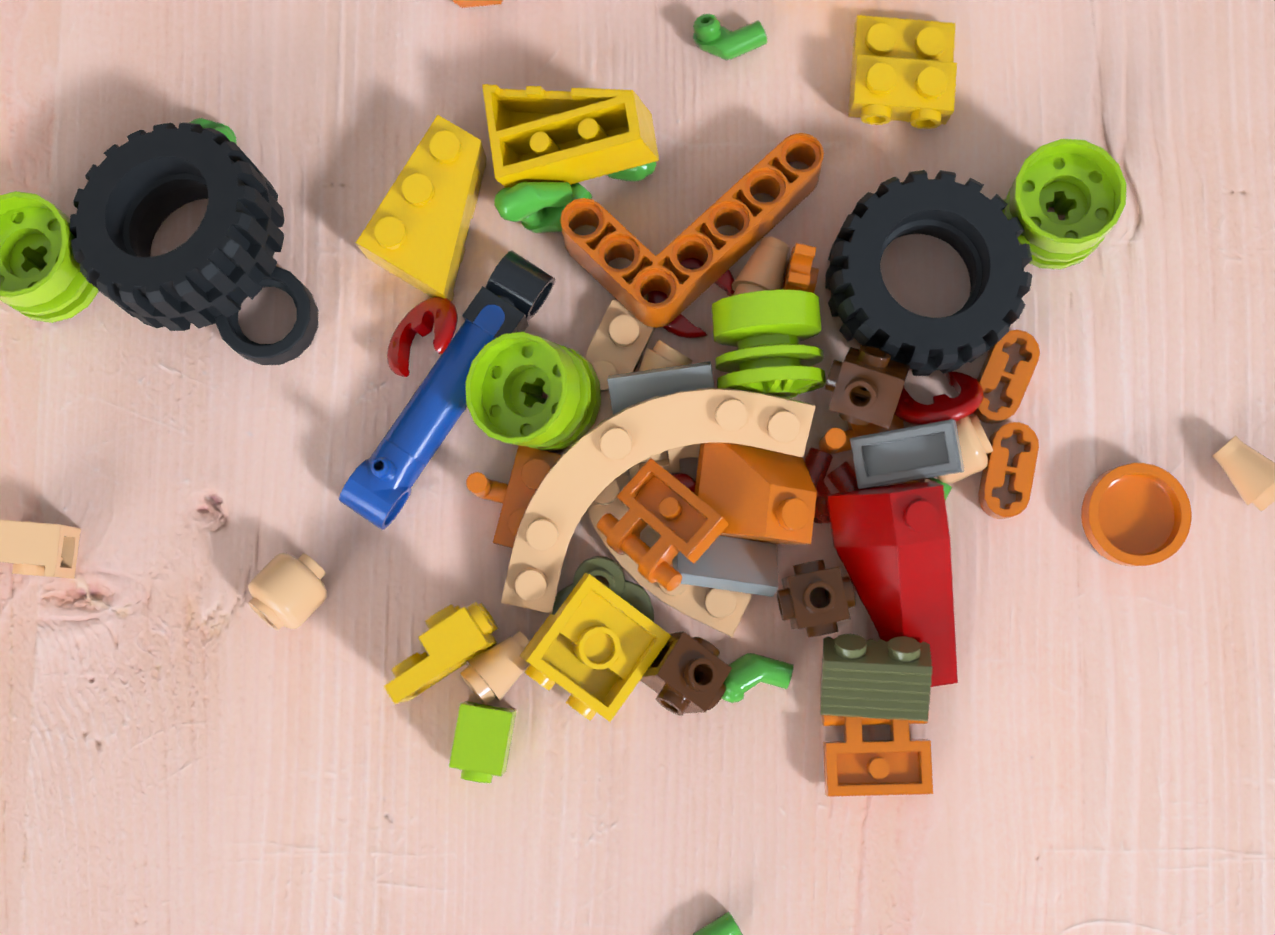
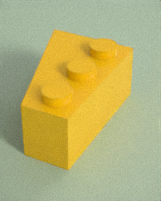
[482,84,659,188]
[356,115,487,302]

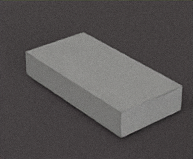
[607,361,715,415]
[850,419,965,489]
[673,536,779,597]

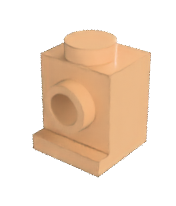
[0,520,81,579]

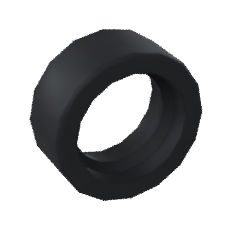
[215,266,318,365]

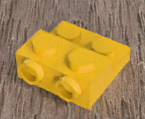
[848,15,957,129]
[520,573,672,722]
[383,601,498,704]

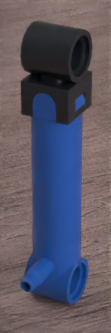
[339,250,555,530]

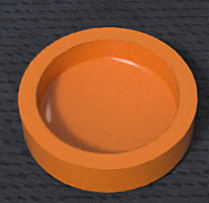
[1081,463,1192,566]

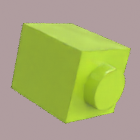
[449,701,517,783]

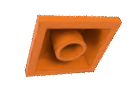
[694,442,817,545]

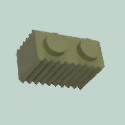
[820,634,932,721]

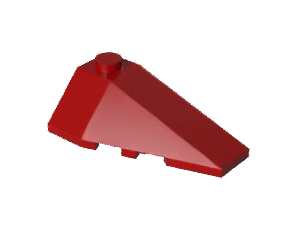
[826,479,958,687]

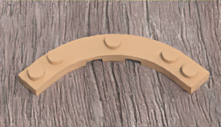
[570,299,753,637]
[501,388,815,614]

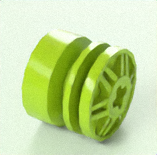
[1002,139,1126,269]
[0,191,99,323]
[711,290,826,398]
[465,332,601,451]

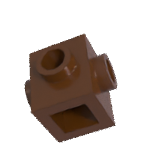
[825,346,910,429]
[777,560,855,638]
[640,631,732,716]

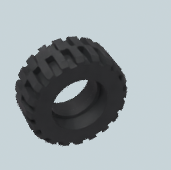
[70,122,285,331]
[825,170,1032,376]

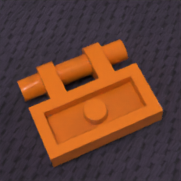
[597,458,729,591]
[822,713,933,797]

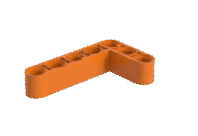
[560,133,824,328]

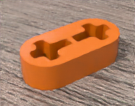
[973,330,1040,424]
[978,422,1039,519]

